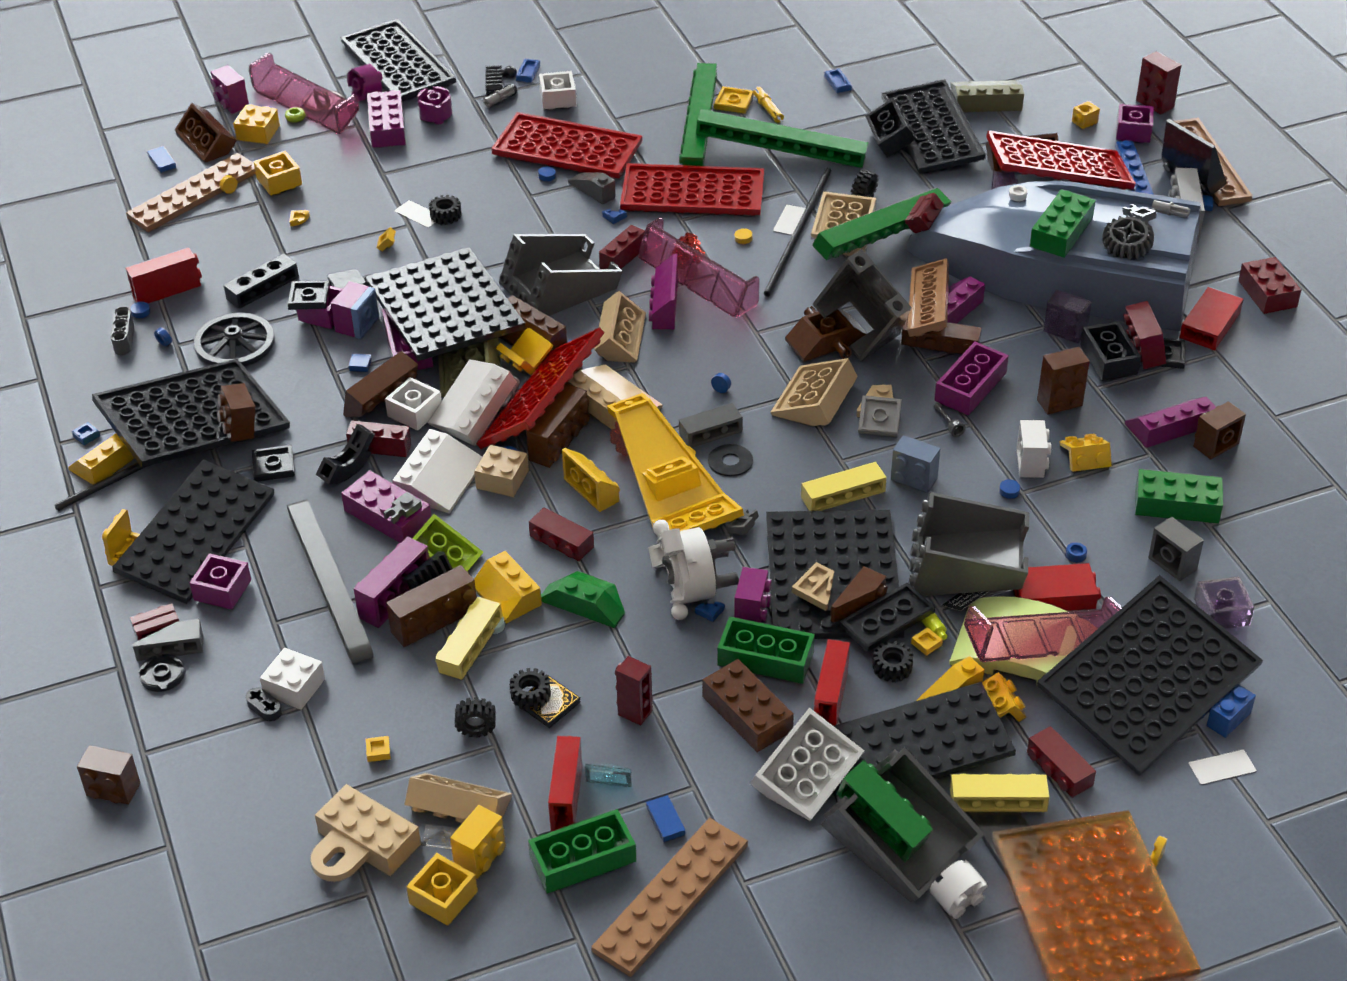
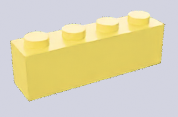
[801,462,886,511]
[435,597,503,680]
[950,774,1049,812]

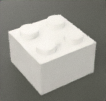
[539,71,576,109]
[385,377,442,431]
[1016,420,1051,478]
[260,648,325,710]

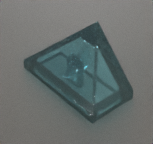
[585,763,632,787]

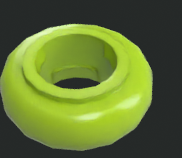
[285,107,305,123]

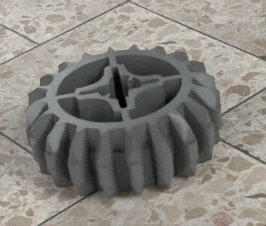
[1102,215,1154,260]

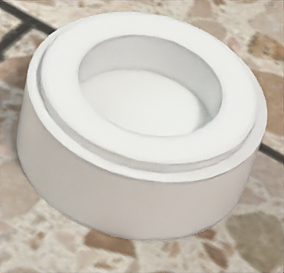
[1009,185,1028,201]

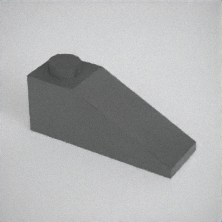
[568,173,616,204]
[133,619,203,661]

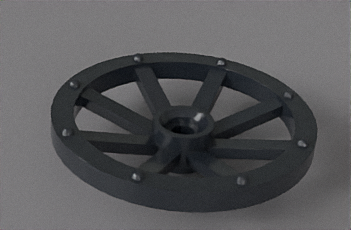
[194,313,275,366]

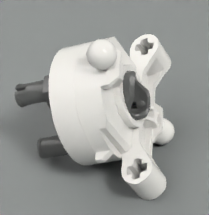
[648,520,739,620]

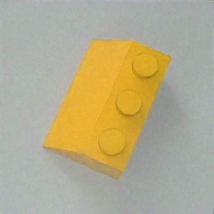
[68,433,135,485]
[562,448,620,512]
[474,551,542,624]

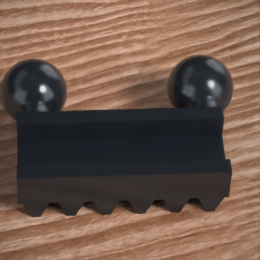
[485,65,517,96]
[402,551,453,590]

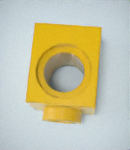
[1072,101,1100,129]

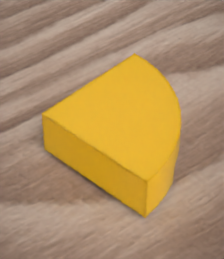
[290,210,310,227]
[1146,835,1167,870]

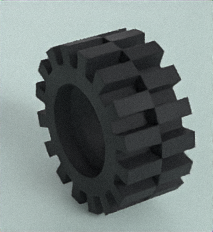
[851,169,879,197]
[429,195,462,225]
[872,641,913,682]
[509,668,551,710]
[454,697,496,738]

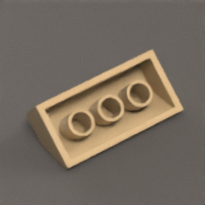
[594,291,646,363]
[404,773,512,823]

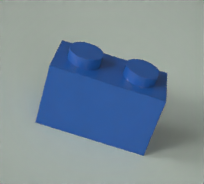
[1206,685,1256,738]

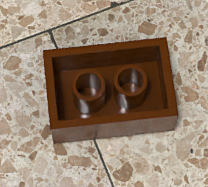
[1037,347,1090,415]

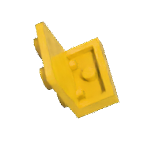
[496,328,553,375]
[1060,434,1112,472]
[102,509,140,566]
[982,672,1026,722]

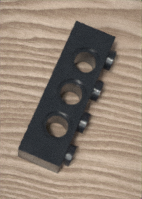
[224,254,299,309]

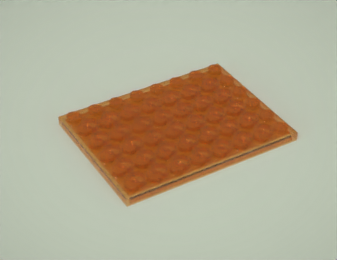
[992,810,1201,981]

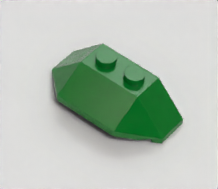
[541,571,625,628]

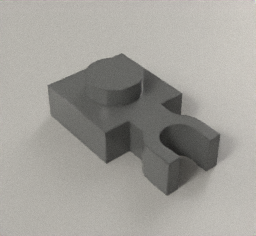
[1123,204,1156,222]
[384,492,422,524]
[726,509,759,536]

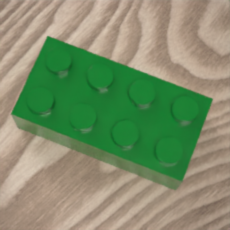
[1029,189,1096,258]
[1135,469,1223,524]
[717,616,815,684]
[837,760,933,862]
[528,809,637,893]

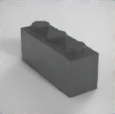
[679,403,743,448]

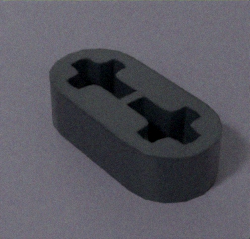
[246,688,282,722]

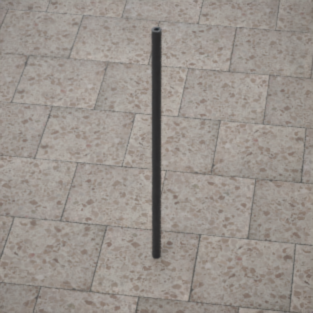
[764,168,831,297]
[54,462,145,511]

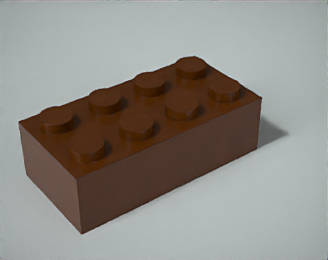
[526,384,590,468]
[386,565,477,647]
[702,659,794,752]

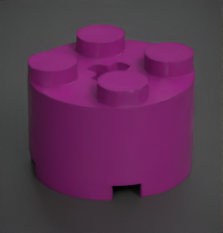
[347,64,383,101]
[417,87,452,124]

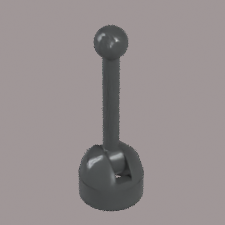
[934,403,965,437]

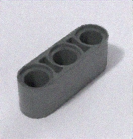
[110,306,134,355]

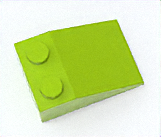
[412,514,483,572]

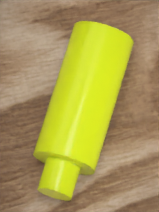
[921,613,948,641]

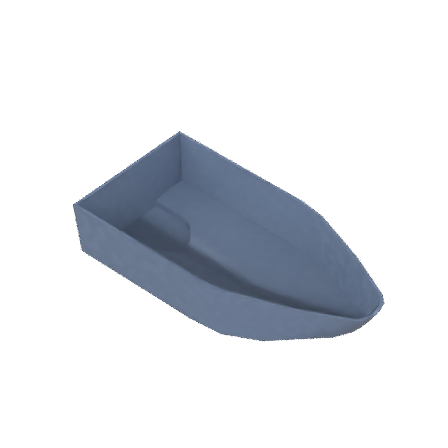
[906,181,1201,331]

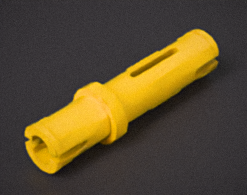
[753,87,784,123]

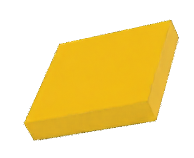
[714,86,754,114]

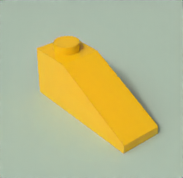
[916,656,984,701]

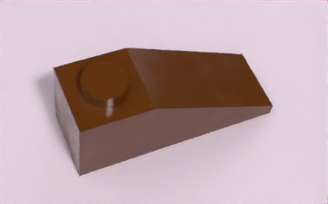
[831,566,888,623]

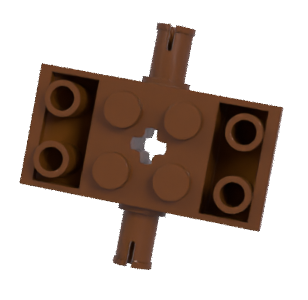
[785,306,867,362]

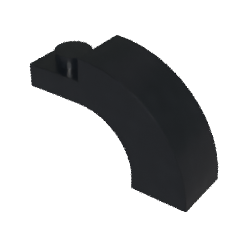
[316,424,375,484]

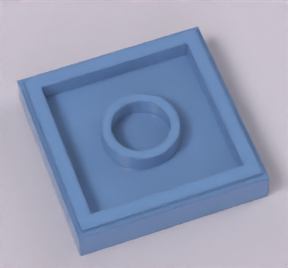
[351,287,379,339]

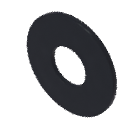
[708,444,753,476]

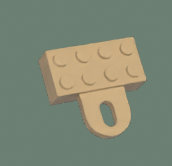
[311,784,421,882]

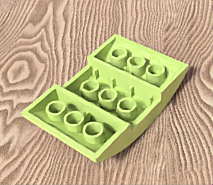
[949,596,1097,686]

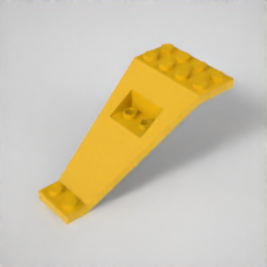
[607,393,744,531]

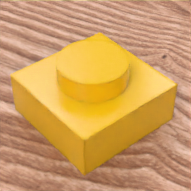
[376,227,396,252]
[911,627,943,656]
[366,736,391,762]

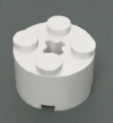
[930,860,988,919]

